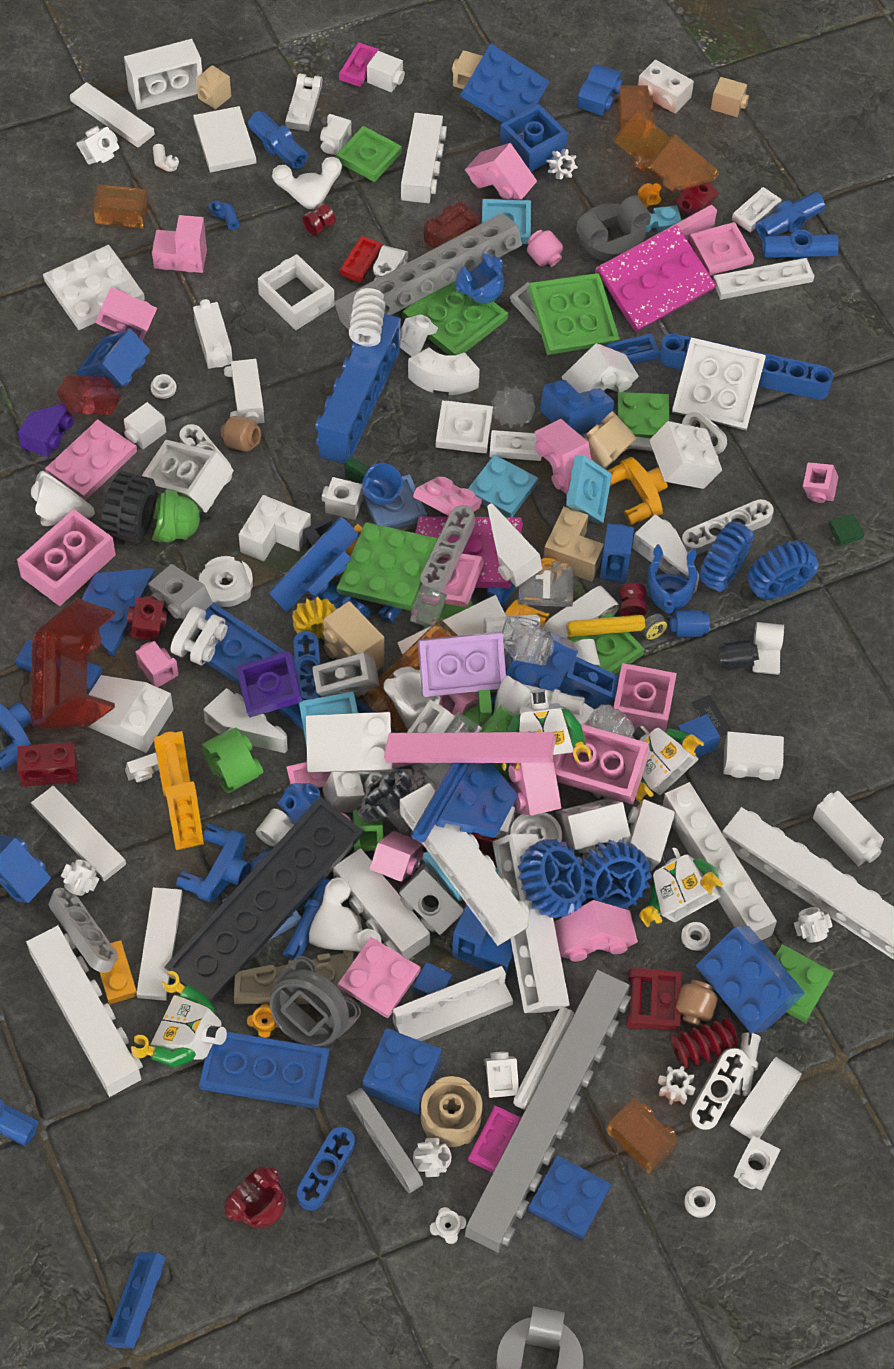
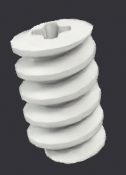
[349,288,385,347]

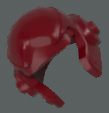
[224,1165,286,1228]

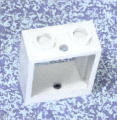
[258,254,335,330]

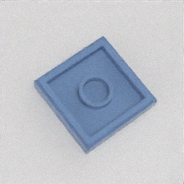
[363,474,427,529]

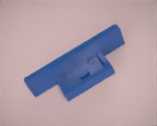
[269,517,359,612]

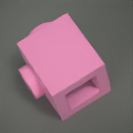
[803,463,838,503]

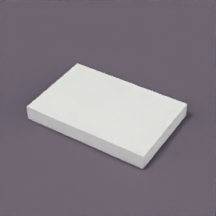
[193,106,256,172]

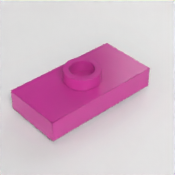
[468,1106,521,1173]

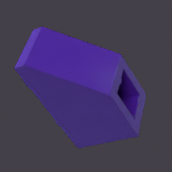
[18,403,74,458]

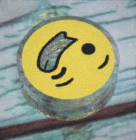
[641,614,668,640]

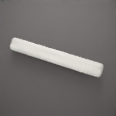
[513,1007,574,1110]

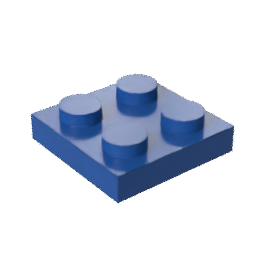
[528,1155,612,1240]

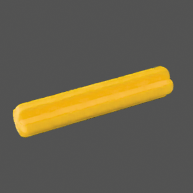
[566,615,645,637]

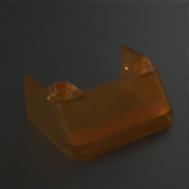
[612,109,720,192]

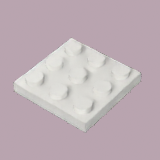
[43,245,145,330]
[672,338,766,431]

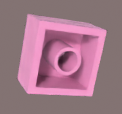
[610,663,677,733]

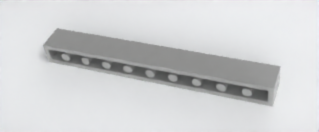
[465,970,631,1253]

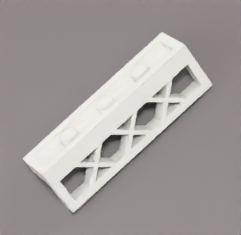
[393,966,513,1041]

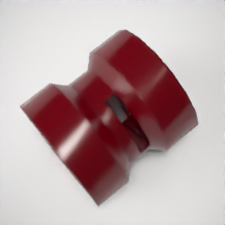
[302,203,336,236]
[619,583,647,616]

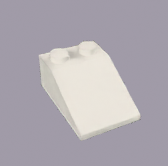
[142,440,234,512]
[73,675,173,753]
[306,712,392,772]

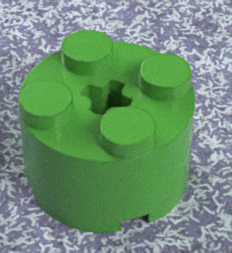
[202,727,263,793]

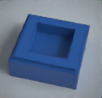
[413,962,452,996]

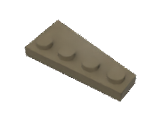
[234,950,354,1004]

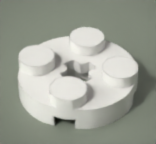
[199,556,253,608]

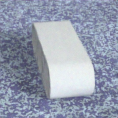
[543,586,620,640]
[730,1057,802,1139]

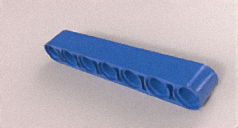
[660,334,833,399]

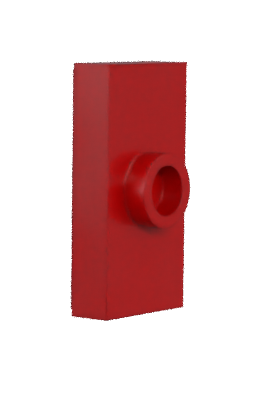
[339,236,383,283]

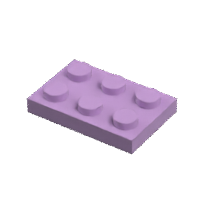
[418,631,506,697]

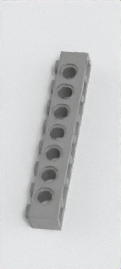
[334,213,522,330]

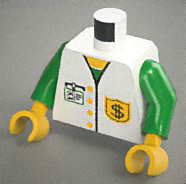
[502,689,592,771]
[631,726,704,803]
[639,848,723,927]
[131,971,227,1067]

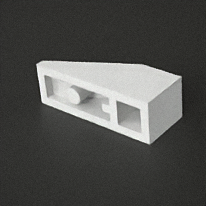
[487,503,542,587]
[632,515,699,592]

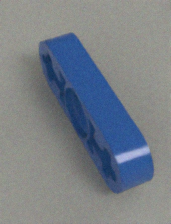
[293,631,322,701]
[297,1127,355,1211]

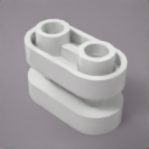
[171,606,228,665]

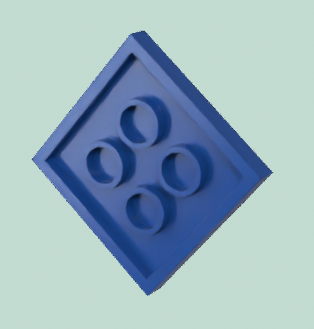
[460,43,550,123]

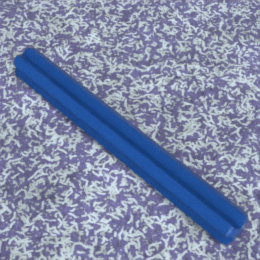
[411,763,470,843]

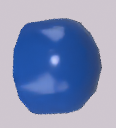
[361,462,404,506]

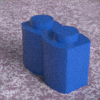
[577,64,623,116]

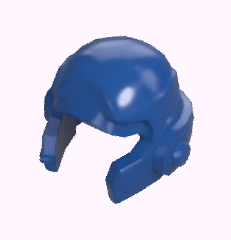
[455,253,505,304]

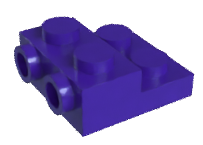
[236,651,303,718]

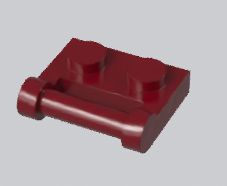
[626,968,682,1031]

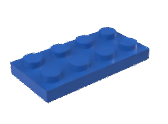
[199,1032,330,1109]

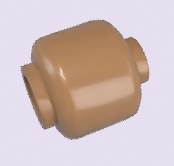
[221,416,261,452]
[676,980,718,1026]

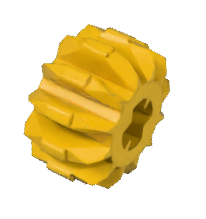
[292,596,337,640]

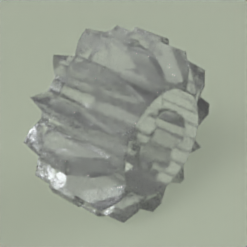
[492,385,535,428]
[586,704,635,738]

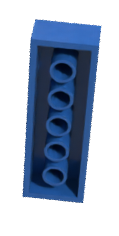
[315,314,401,464]

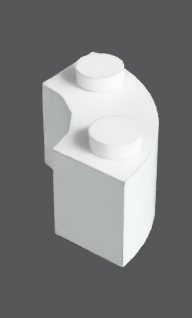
[408,348,480,395]

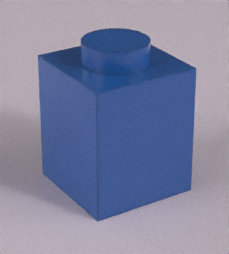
[677,714,720,757]

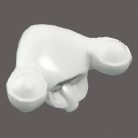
[272,157,342,210]
[309,878,381,952]

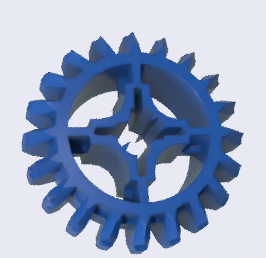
[700,521,754,592]
[747,540,819,600]
[517,839,589,918]
[581,839,652,910]

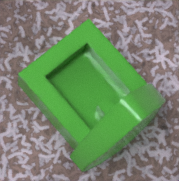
[459,689,492,733]

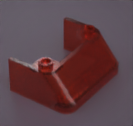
[31,598,115,728]

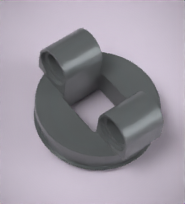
[576,195,651,262]
[269,956,361,1047]

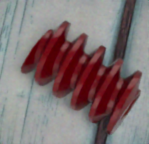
[670,1018,738,1070]

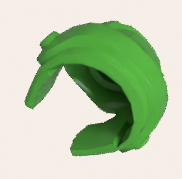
[152,490,200,543]

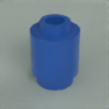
[669,610,710,638]

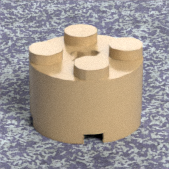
[584,411,637,469]
[421,1076,482,1147]

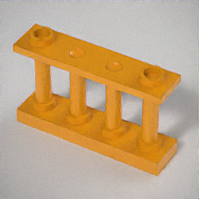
[153,731,204,850]

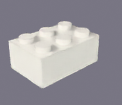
[124,39,202,110]

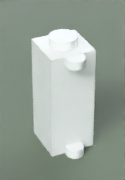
[193,299,232,369]
[224,359,264,424]
[813,791,884,867]

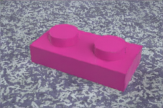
[339,42,379,87]

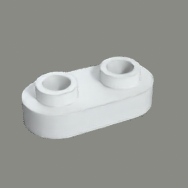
[682,412,727,454]

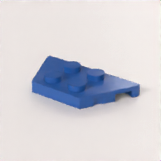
[73,568,155,657]
[435,763,518,838]

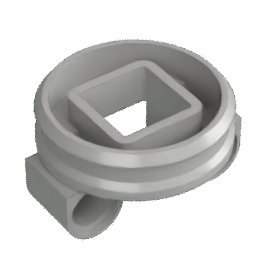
[496,1306,583,1369]

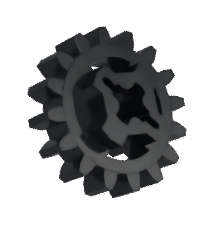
[356,770,413,823]

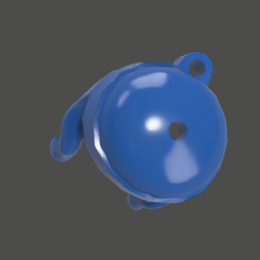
[648,544,697,613]

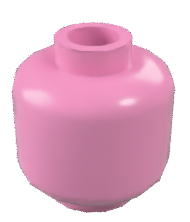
[527,230,563,267]

